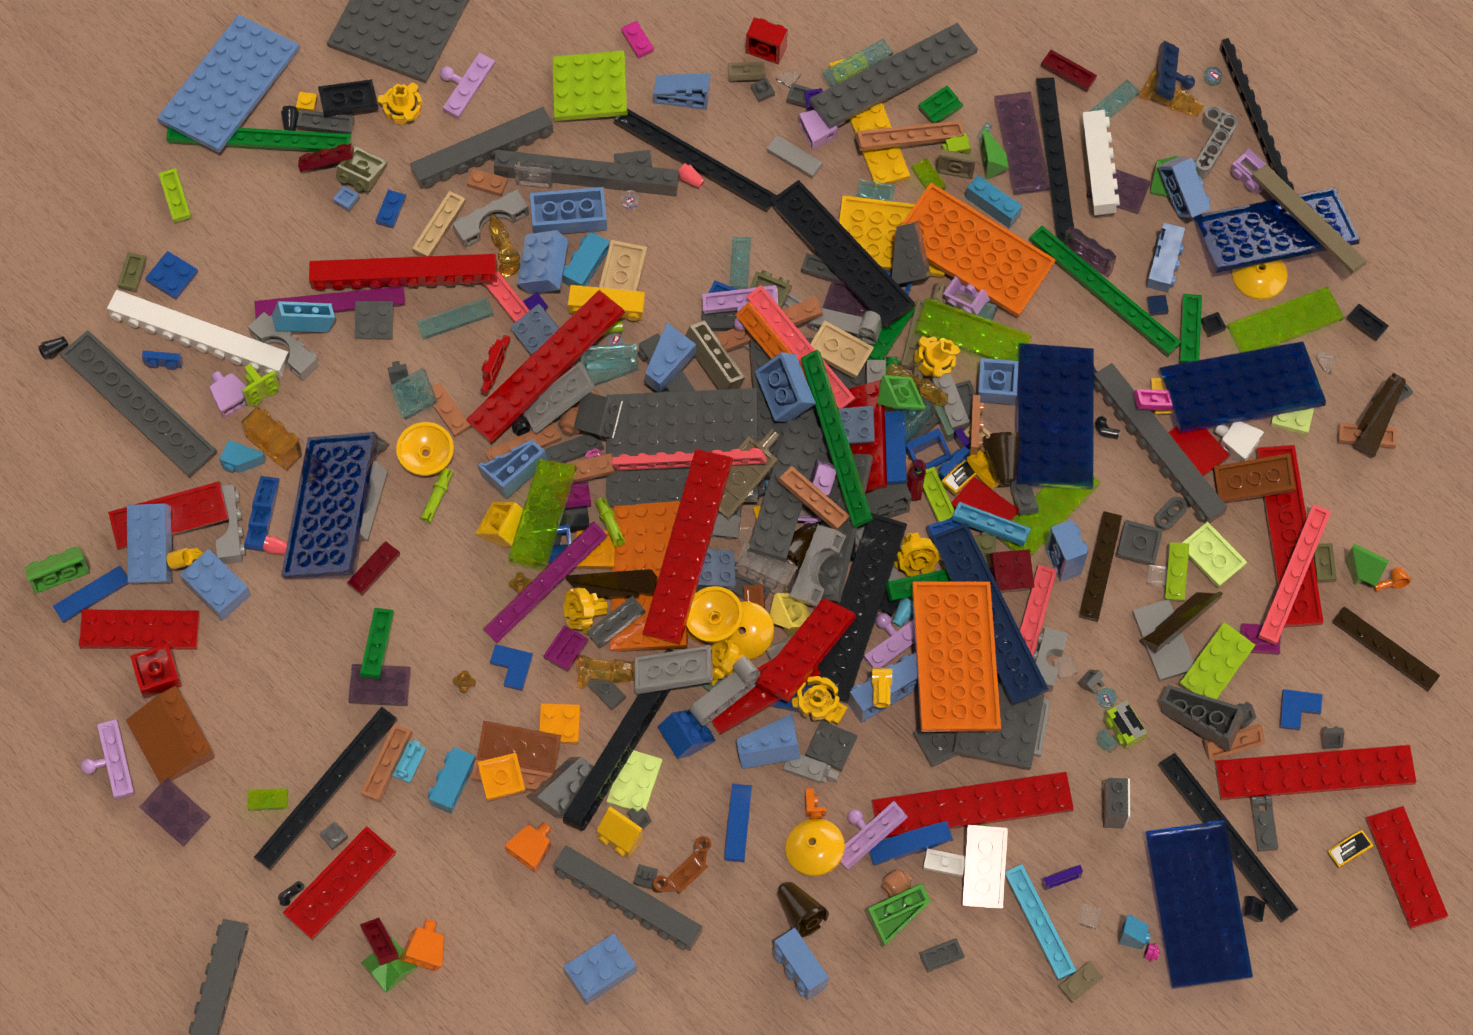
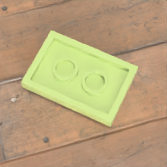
[1270,373,1320,435]
[1182,521,1247,588]
[607,750,663,812]

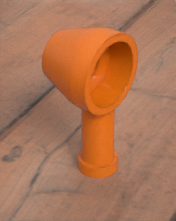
[1374,567,1411,592]

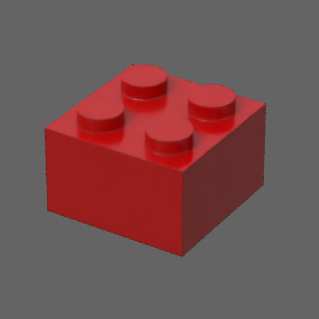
[745,17,788,65]
[130,644,182,698]

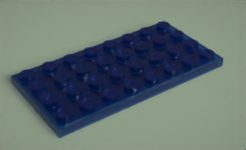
[1194,187,1360,273]
[1158,341,1326,433]
[1016,343,1094,490]
[281,432,378,579]
[1145,820,1253,989]

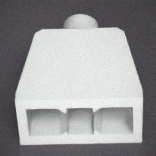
[1215,420,1264,462]

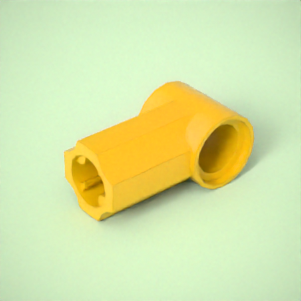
[167,548,204,569]
[871,668,892,708]

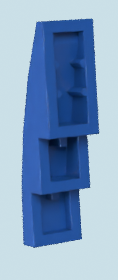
[244,476,280,551]
[725,784,752,862]
[870,821,953,866]

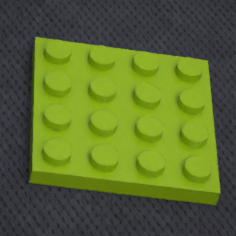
[552,50,627,121]

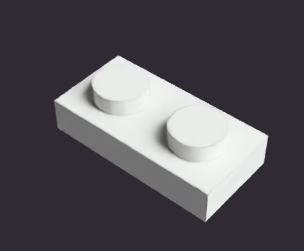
[923,849,965,877]

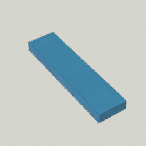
[952,502,1031,546]

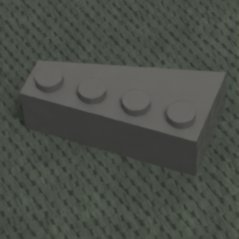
[1161,685,1243,751]

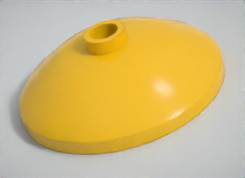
[1232,249,1288,300]
[396,422,454,476]
[686,586,743,643]
[726,602,774,660]
[785,818,845,876]

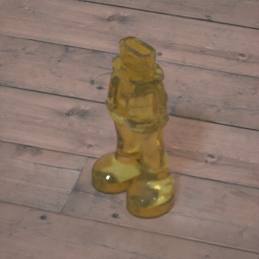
[1139,68,1204,116]
[489,215,520,277]
[886,363,948,407]
[576,655,635,688]

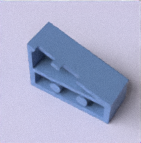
[1146,222,1185,293]
[645,323,696,392]
[478,440,548,499]
[737,713,801,769]

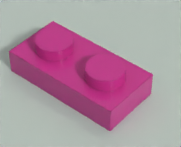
[621,20,654,59]
[1133,389,1174,410]

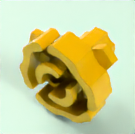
[378,82,422,125]
[914,336,960,378]
[894,532,940,577]
[563,588,608,634]
[709,639,744,686]
[792,676,839,723]

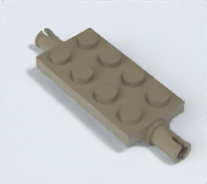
[901,283,954,387]
[719,429,780,519]

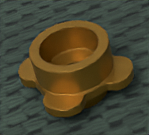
[509,572,531,594]
[452,670,476,693]

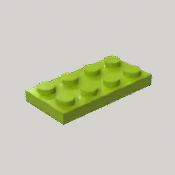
[1179,622,1255,699]

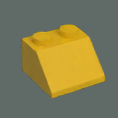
[475,502,530,547]
[596,806,643,859]

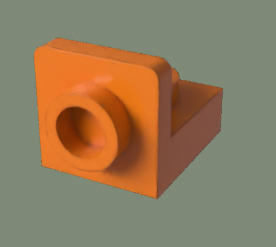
[805,788,826,819]

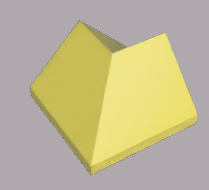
[770,593,810,637]

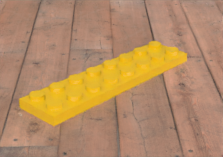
[829,54,910,189]

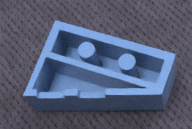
[653,73,711,110]

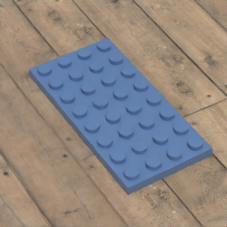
[157,14,300,153]

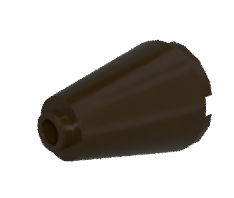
[983,432,1021,486]
[779,523,818,575]
[777,882,829,938]

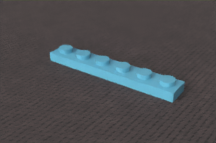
[1005,864,1076,981]

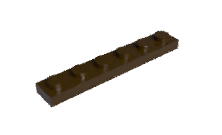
[1079,511,1122,622]
[1332,606,1440,692]

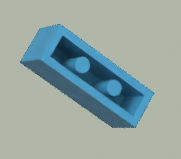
[965,175,1022,229]
[562,231,610,286]
[272,301,335,332]
[428,747,476,814]

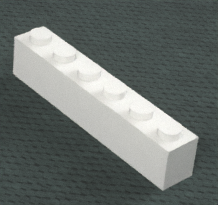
[1083,110,1120,215]

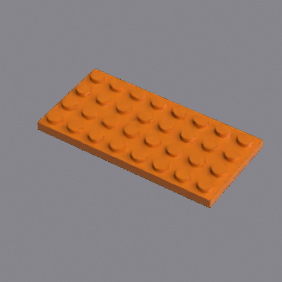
[892,183,1056,318]
[610,501,688,652]
[912,582,1001,732]

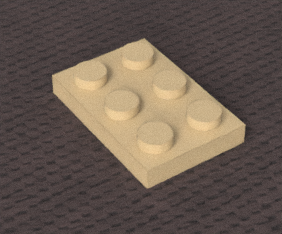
[599,240,647,291]
[811,320,874,379]

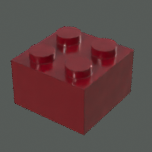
[987,549,1035,593]

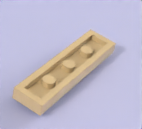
[412,191,466,256]

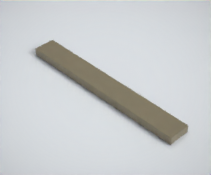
[1252,164,1367,274]

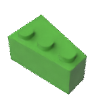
[865,884,931,948]

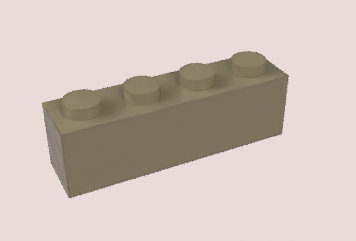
[685,321,745,390]

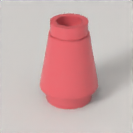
[679,163,705,189]
[262,535,292,556]

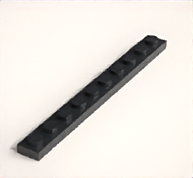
[1219,38,1294,190]
[1035,77,1075,242]
[614,108,777,212]
[254,706,397,871]
[1159,753,1298,923]

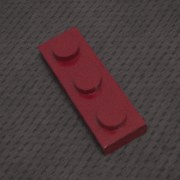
[1041,49,1097,92]
[298,143,354,172]
[347,541,400,596]
[360,918,399,966]

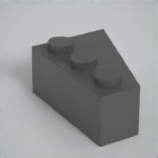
[892,220,931,284]
[857,483,912,529]
[526,757,594,818]

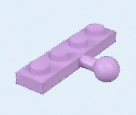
[440,52,495,119]
[702,285,778,331]
[863,613,915,668]
[81,719,134,799]
[841,801,908,870]

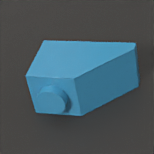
[219,440,266,473]
[1119,914,1151,950]

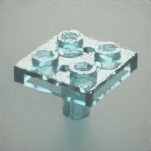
[391,368,438,420]

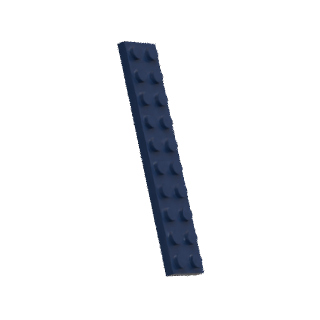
[931,523,1049,706]

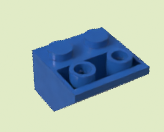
[658,710,716,759]

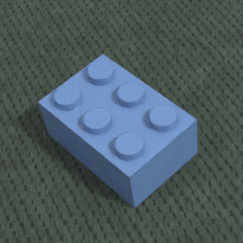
[1158,157,1211,218]
[517,230,569,294]
[755,352,816,422]
[1045,520,1089,582]
[180,549,251,621]
[773,928,829,1001]
[563,933,637,1005]

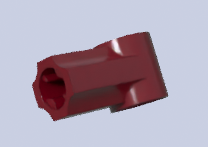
[907,459,927,500]

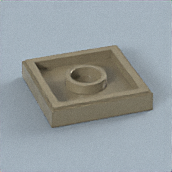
[936,149,976,179]

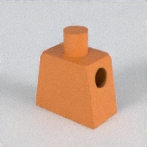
[505,822,552,873]
[399,920,444,971]

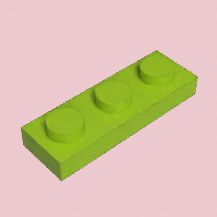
[158,168,192,223]
[918,467,955,522]
[1165,542,1190,602]

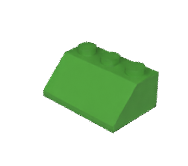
[24,546,90,594]

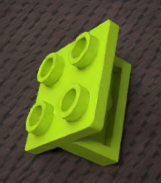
[242,364,280,408]

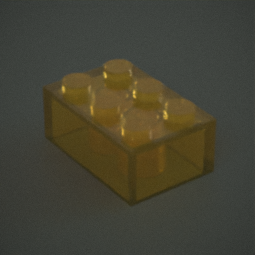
[241,406,302,472]

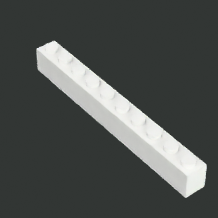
[107,290,290,379]

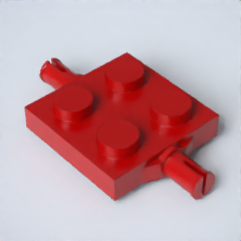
[480,335,510,394]

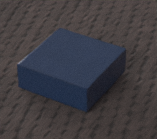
[1146,295,1169,316]

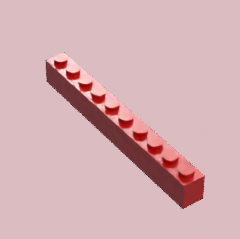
[309,254,497,291]

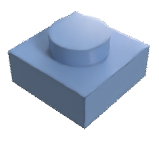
[333,186,359,211]

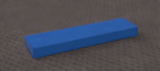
[885,411,907,484]
[53,565,129,623]

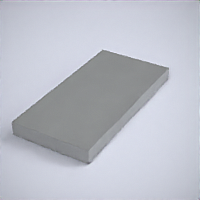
[524,362,596,434]
[1132,599,1194,682]
[635,645,713,694]

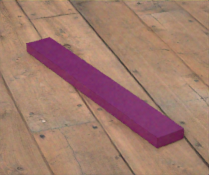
[254,286,406,319]
[483,522,607,643]

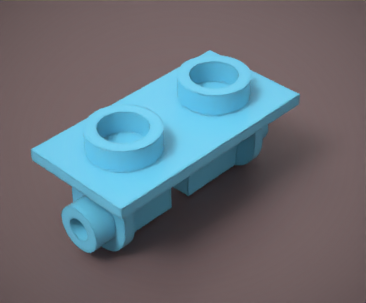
[393,740,427,783]

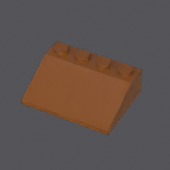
[126,686,215,786]

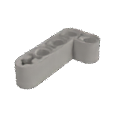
[1196,106,1238,179]
[808,308,882,344]
[689,656,760,726]

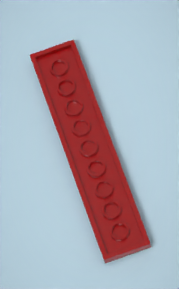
[466,290,625,443]
[1256,445,1324,628]
[642,449,733,645]
[1215,745,1417,800]
[872,772,1074,839]

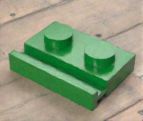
[918,85,963,123]

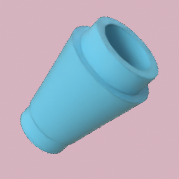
[892,598,914,628]

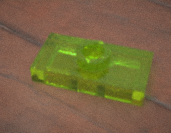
[911,158,946,190]
[248,788,288,811]

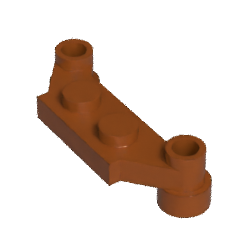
[651,836,711,894]

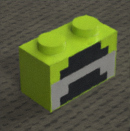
[1104,700,1147,750]

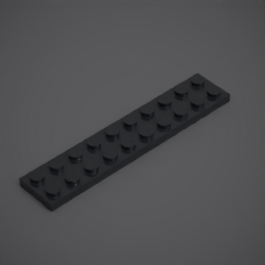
[770,180,915,328]
[811,513,907,703]

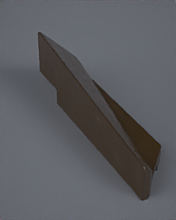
[1355,372,1406,457]
[566,569,658,599]
[1142,592,1223,654]

